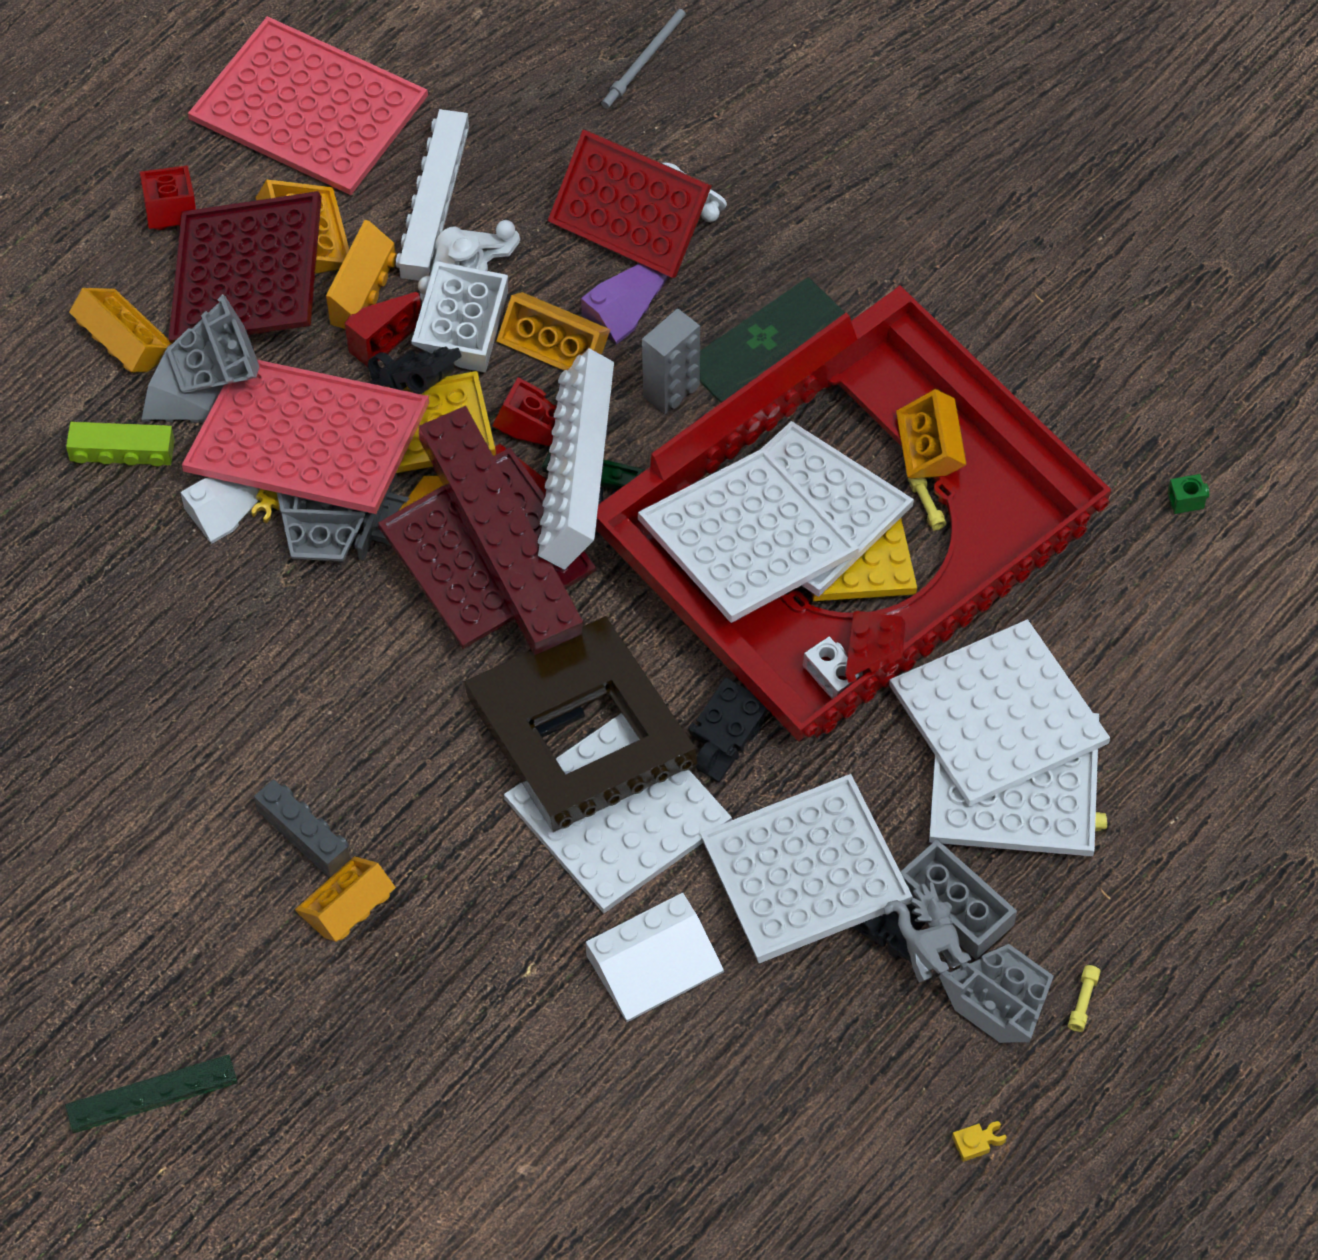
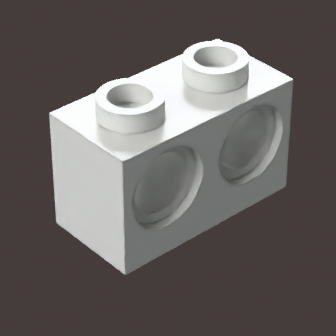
[803,636,863,699]

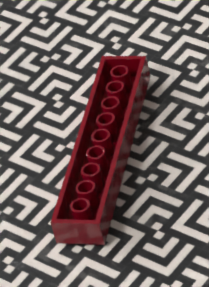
[419,406,583,655]

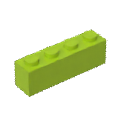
[66,422,175,466]

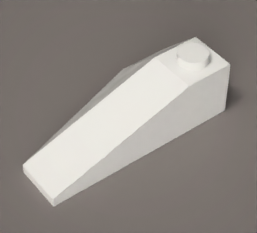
[181,477,260,544]

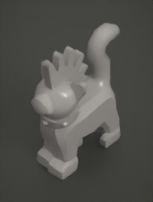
[884,882,971,983]

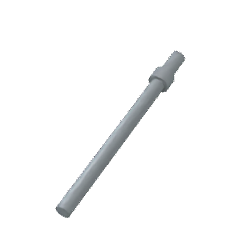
[601,9,686,109]

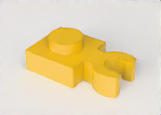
[252,489,280,523]
[952,1121,1007,1162]

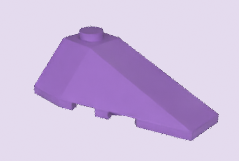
[581,263,669,345]

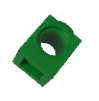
[1167,474,1209,514]

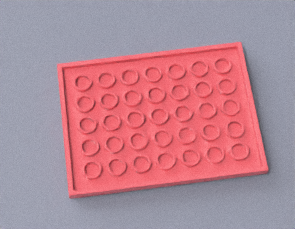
[188,16,428,195]
[182,360,429,514]

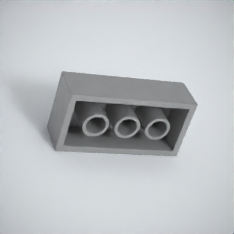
[642,308,700,414]
[901,840,1017,960]

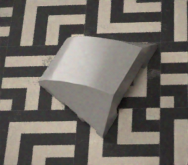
[166,294,260,393]
[141,344,224,423]
[277,492,367,561]
[939,944,1054,1043]

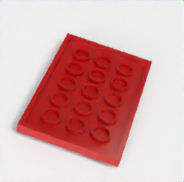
[548,129,712,278]

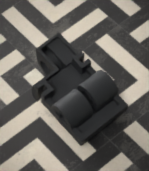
[368,346,462,394]
[688,677,768,783]
[852,897,926,963]

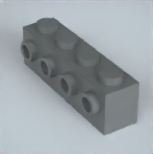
[254,779,350,878]

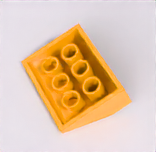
[256,179,349,274]

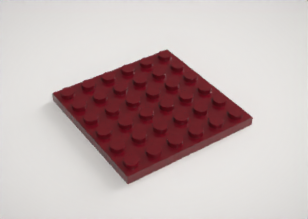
[169,191,322,344]
[378,447,596,649]

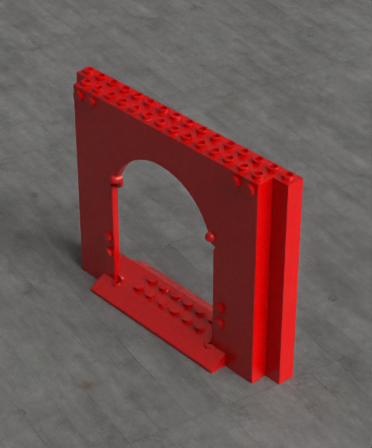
[595,285,1112,742]

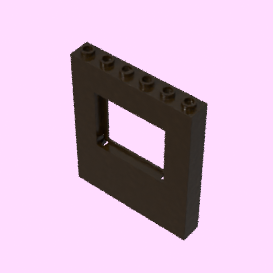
[464,616,697,832]

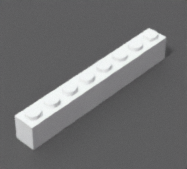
[396,109,469,281]

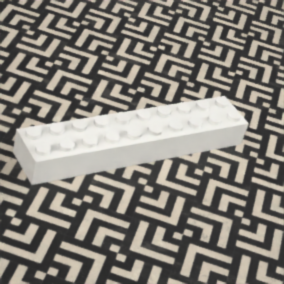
[538,348,614,570]

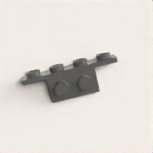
[355,474,409,561]

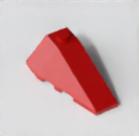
[492,377,557,446]

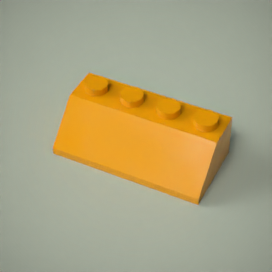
[326,220,397,329]
[69,288,172,373]
[496,292,611,371]

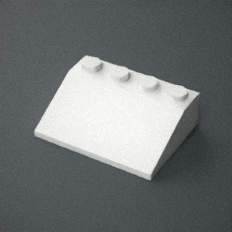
[412,261,508,373]
[586,893,724,1022]

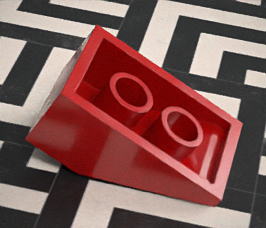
[140,165,196,230]
[345,292,421,367]

